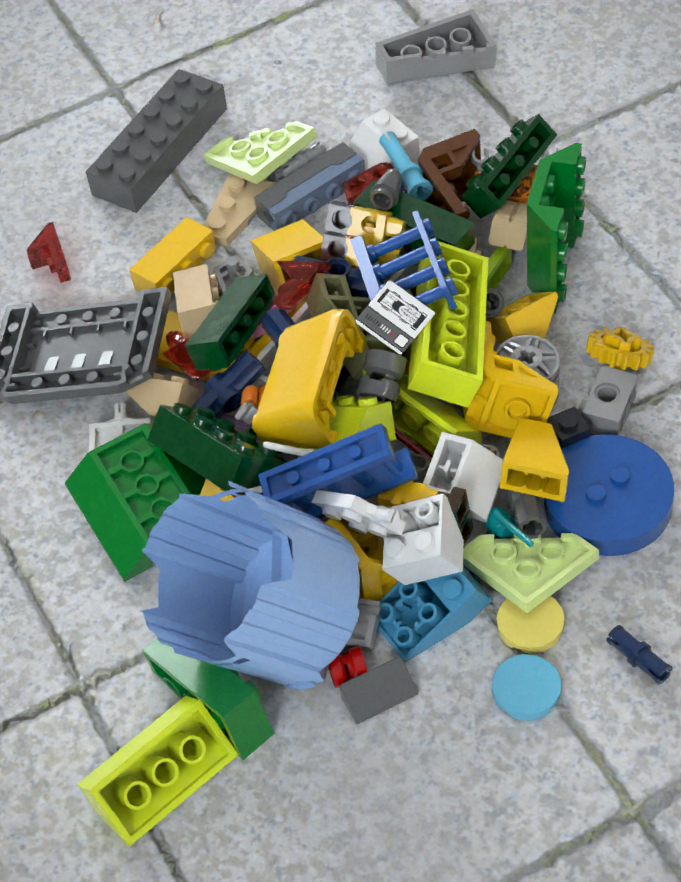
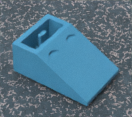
[377,566,493,662]

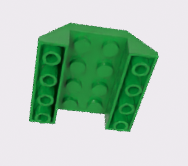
[527,143,586,313]
[65,423,206,582]

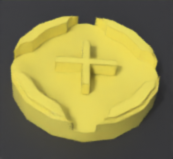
[496,596,565,654]

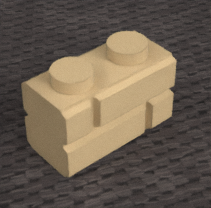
[488,200,527,251]

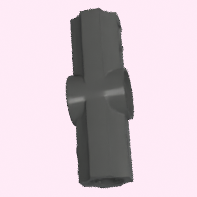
[507,490,547,539]

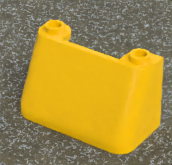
[252,309,367,448]

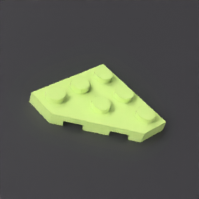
[203,121,317,184]
[463,533,599,613]

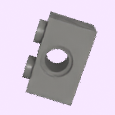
[578,366,638,436]

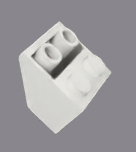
[423,432,503,522]
[382,494,464,585]

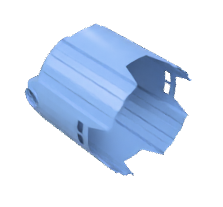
[139,481,360,689]

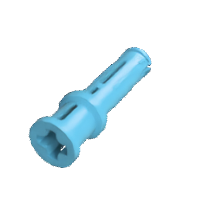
[379,131,433,201]

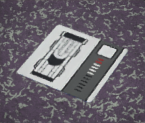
[356,281,435,355]

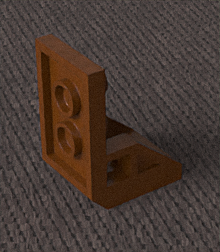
[418,129,481,219]

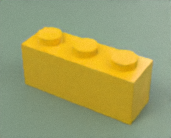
[129,217,216,294]

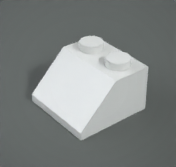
[348,108,420,182]

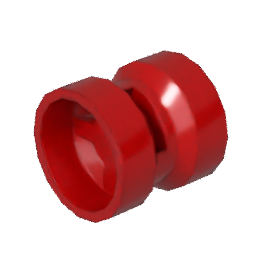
[328,646,367,688]

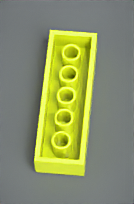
[408,241,488,408]

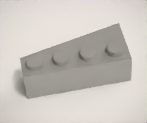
[376,9,497,83]

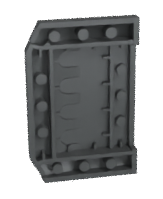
[0,287,172,404]

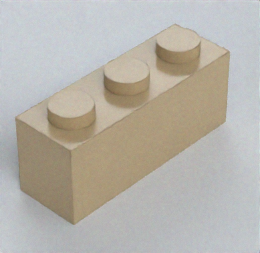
[173,264,220,339]

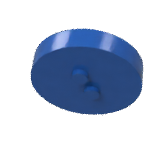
[544,435,674,556]

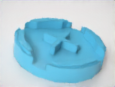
[492,654,561,721]

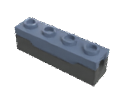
[254,142,366,231]

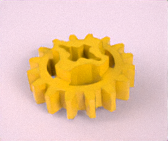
[586,327,654,371]

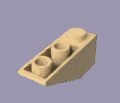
[125,373,200,417]

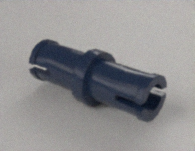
[606,625,673,684]

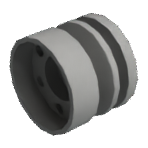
[496,335,560,409]

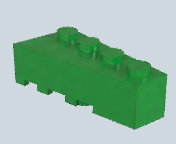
[142,638,274,760]

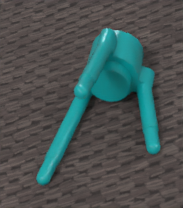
[483,507,534,547]

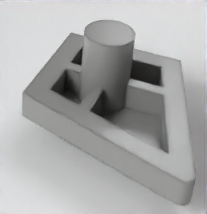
[213,254,254,295]

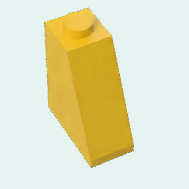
[499,418,569,502]

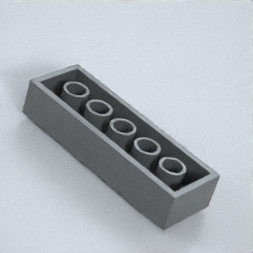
[85,69,227,213]

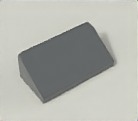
[339,657,418,724]

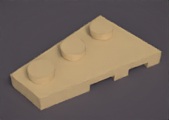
[203,174,276,246]

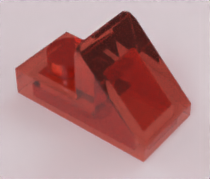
[26,222,71,283]
[272,261,332,310]

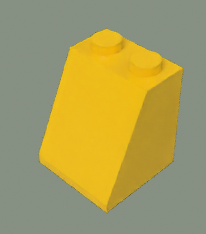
[250,219,323,302]

